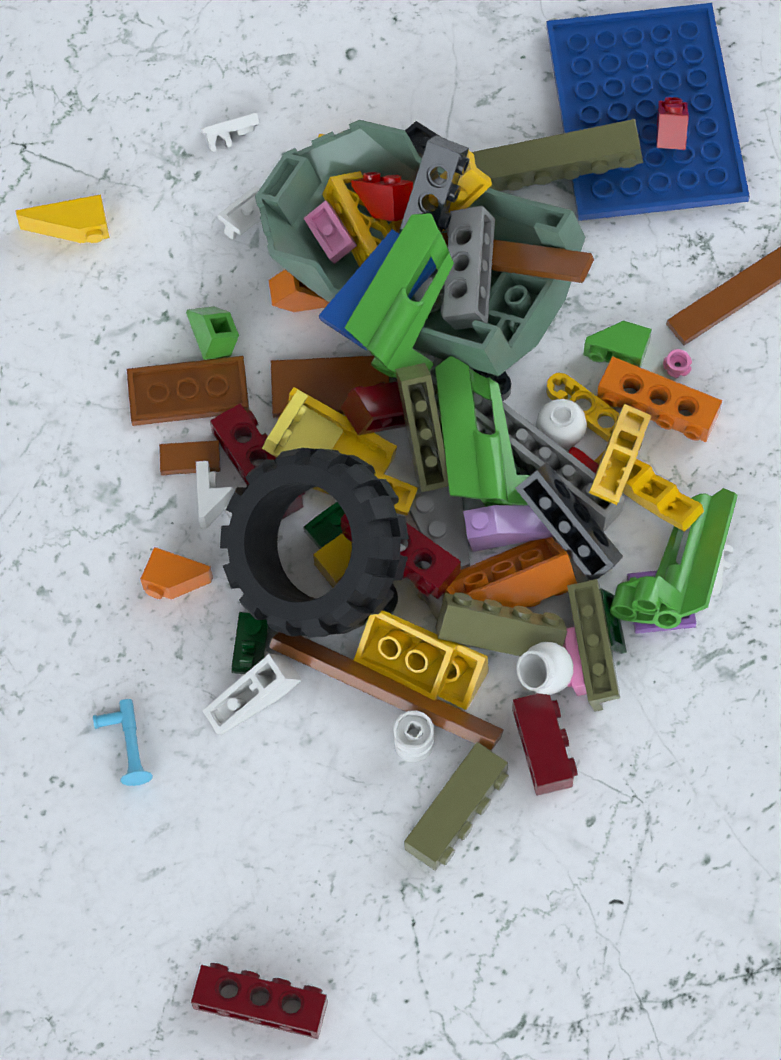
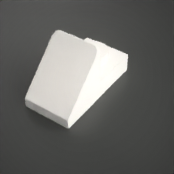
[196,461,234,529]

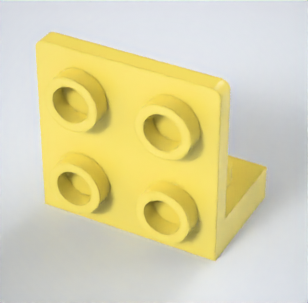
[262,390,343,457]

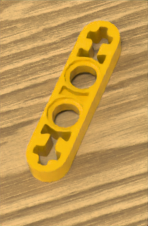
[546,373,642,450]

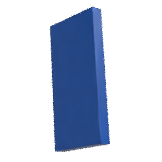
[319,229,436,351]

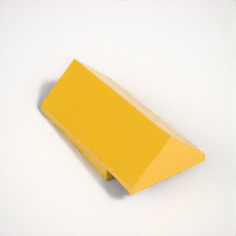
[354,610,489,710]

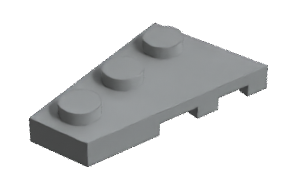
[409,486,470,570]

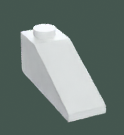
[202,654,302,735]

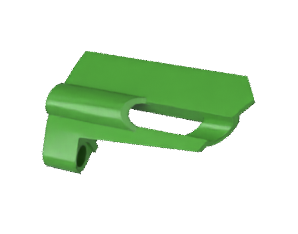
[344,214,454,378]
[435,356,530,507]
[610,488,738,629]

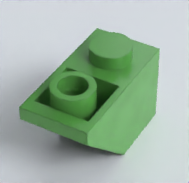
[186,306,239,360]
[583,321,652,368]

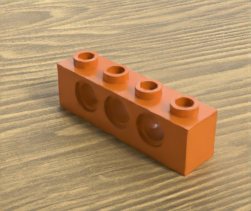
[597,356,722,442]

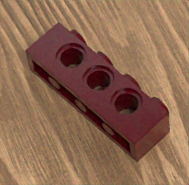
[210,403,305,519]
[341,514,461,599]
[191,963,328,1039]

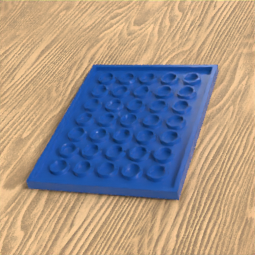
[546,3,750,221]

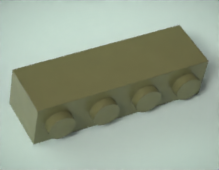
[395,363,449,492]
[435,593,568,657]
[404,742,509,871]

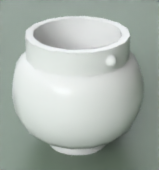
[536,399,587,450]
[517,642,573,695]

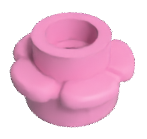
[663,349,692,378]

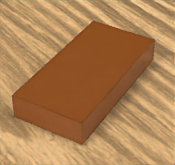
[159,440,221,475]

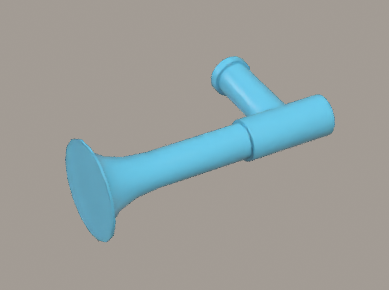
[93,699,153,786]

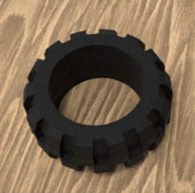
[220,448,409,638]

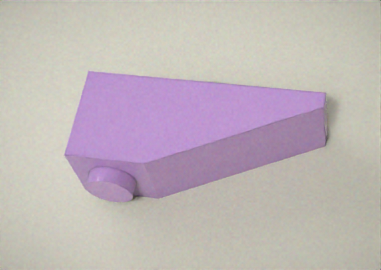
[463,505,554,552]

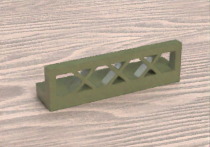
[567,579,621,712]

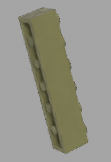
[472,119,643,191]

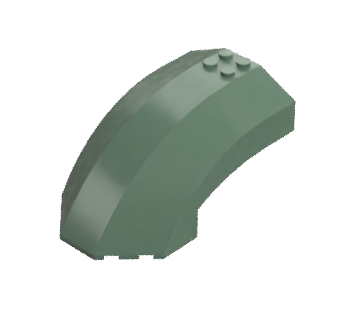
[255,120,586,376]

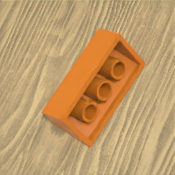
[444,537,577,608]

